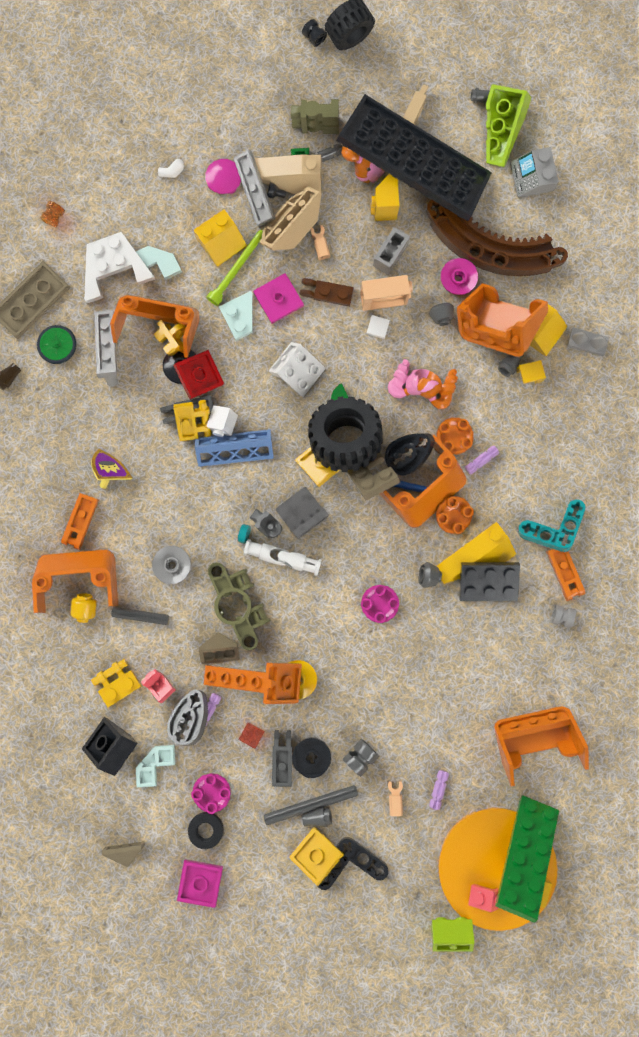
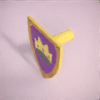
[91,449,132,489]

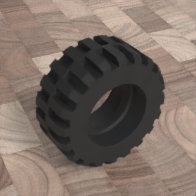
[308,396,383,472]

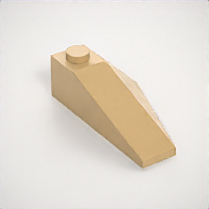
[254,155,322,195]

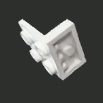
[269,342,325,397]

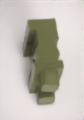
[291,99,339,134]

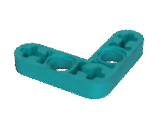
[518,499,586,552]

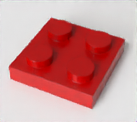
[173,349,224,400]

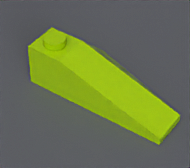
[486,84,532,167]

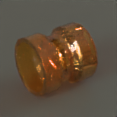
[40,201,65,228]

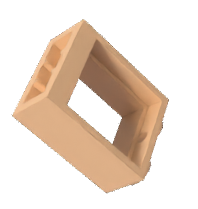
[360,275,413,311]

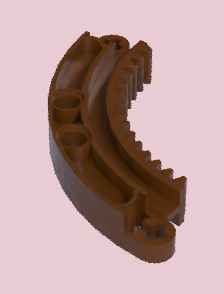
[426,200,568,277]

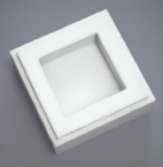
[367,315,390,339]

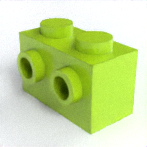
[431,917,475,952]

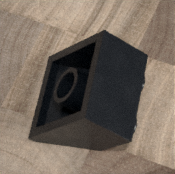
[82,717,138,776]

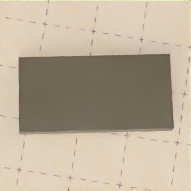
[0,261,71,340]

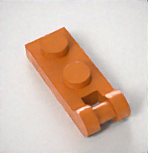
[61,493,99,550]
[546,544,585,601]

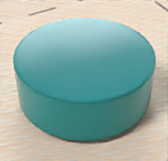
[238,524,251,544]

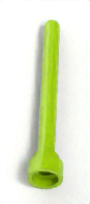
[206,230,263,306]

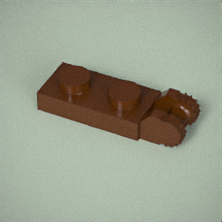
[299,278,354,307]

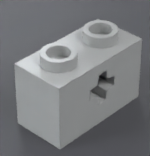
[373,227,410,275]

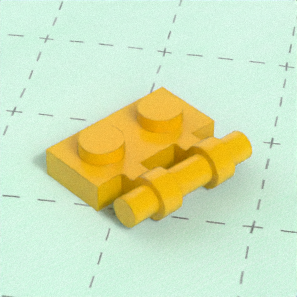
[173,400,212,441]
[91,659,142,708]

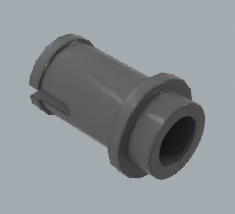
[471,88,490,103]

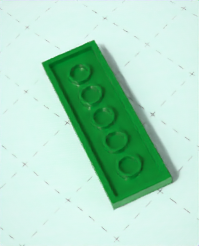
[495,795,559,923]

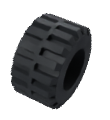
[325,0,375,51]

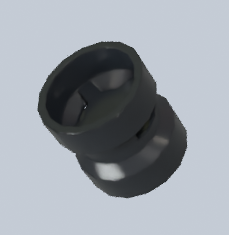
[302,19,327,47]

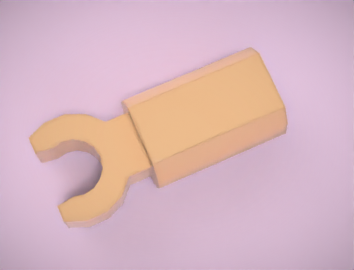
[311,225,330,260]
[388,780,403,816]

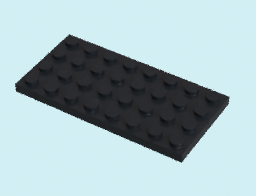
[336,94,492,221]

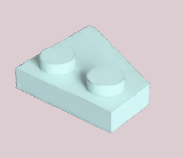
[219,291,253,341]

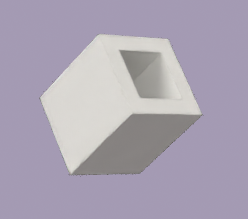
[207,405,238,437]

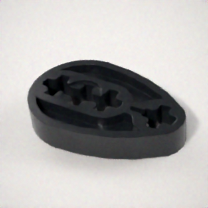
[385,433,435,476]

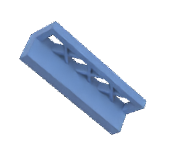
[195,429,274,467]

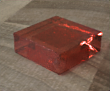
[238,722,265,749]

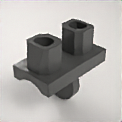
[250,509,282,538]

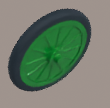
[37,325,77,364]

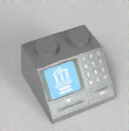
[510,147,559,198]

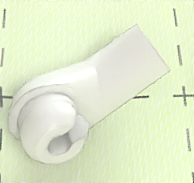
[158,159,184,178]

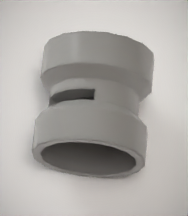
[551,604,576,628]

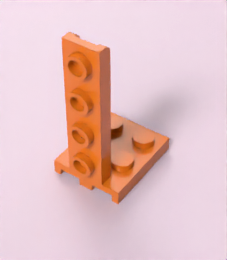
[204,663,302,704]

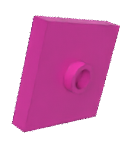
[253,273,304,324]
[177,859,223,908]

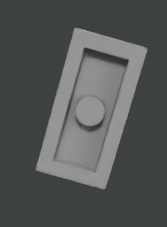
[567,327,609,356]

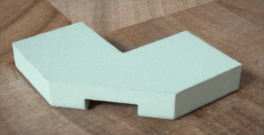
[136,246,182,280]
[136,745,176,788]

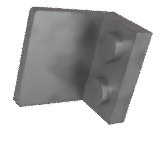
[276,487,329,539]

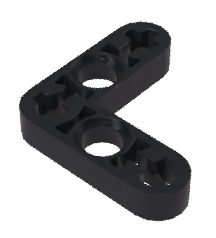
[317,837,388,890]

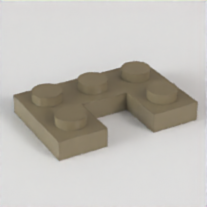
[346,453,400,501]

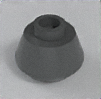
[429,303,454,326]
[418,562,442,588]

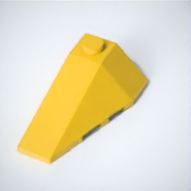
[437,522,516,584]

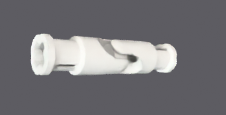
[243,539,322,576]

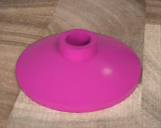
[440,258,478,295]

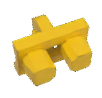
[154,320,186,356]

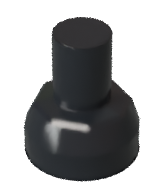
[267,182,286,198]

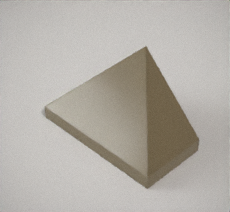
[199,633,240,664]
[102,841,145,867]

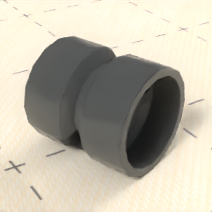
[343,739,380,777]

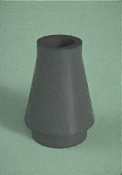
[498,354,524,377]
[302,807,332,827]

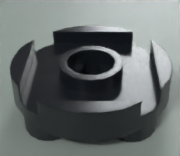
[292,737,331,778]

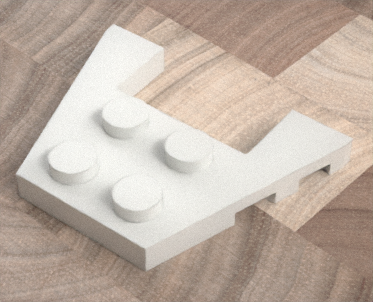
[84,232,155,303]

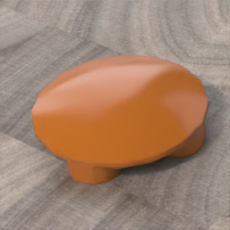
[437,417,473,455]
[436,496,474,534]

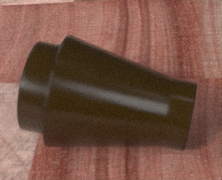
[0,363,21,391]

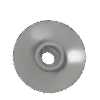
[152,546,191,584]

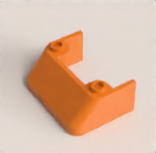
[110,295,200,358]
[380,435,466,528]
[32,549,118,613]
[494,706,589,787]

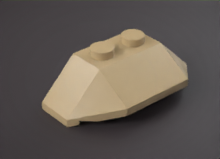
[260,187,321,251]

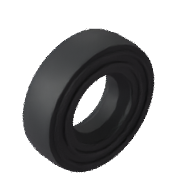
[188,812,224,849]

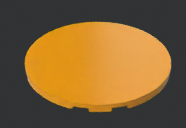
[438,807,558,931]

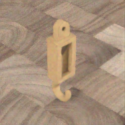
[403,84,429,125]

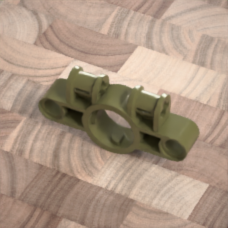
[208,562,271,651]

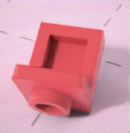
[141,669,176,704]
[468,884,499,912]

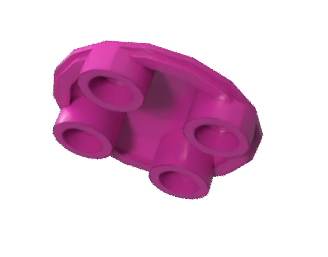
[205,159,241,194]
[361,585,399,623]
[191,773,231,814]

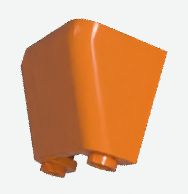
[457,283,548,357]

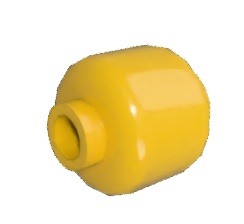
[70,593,97,623]

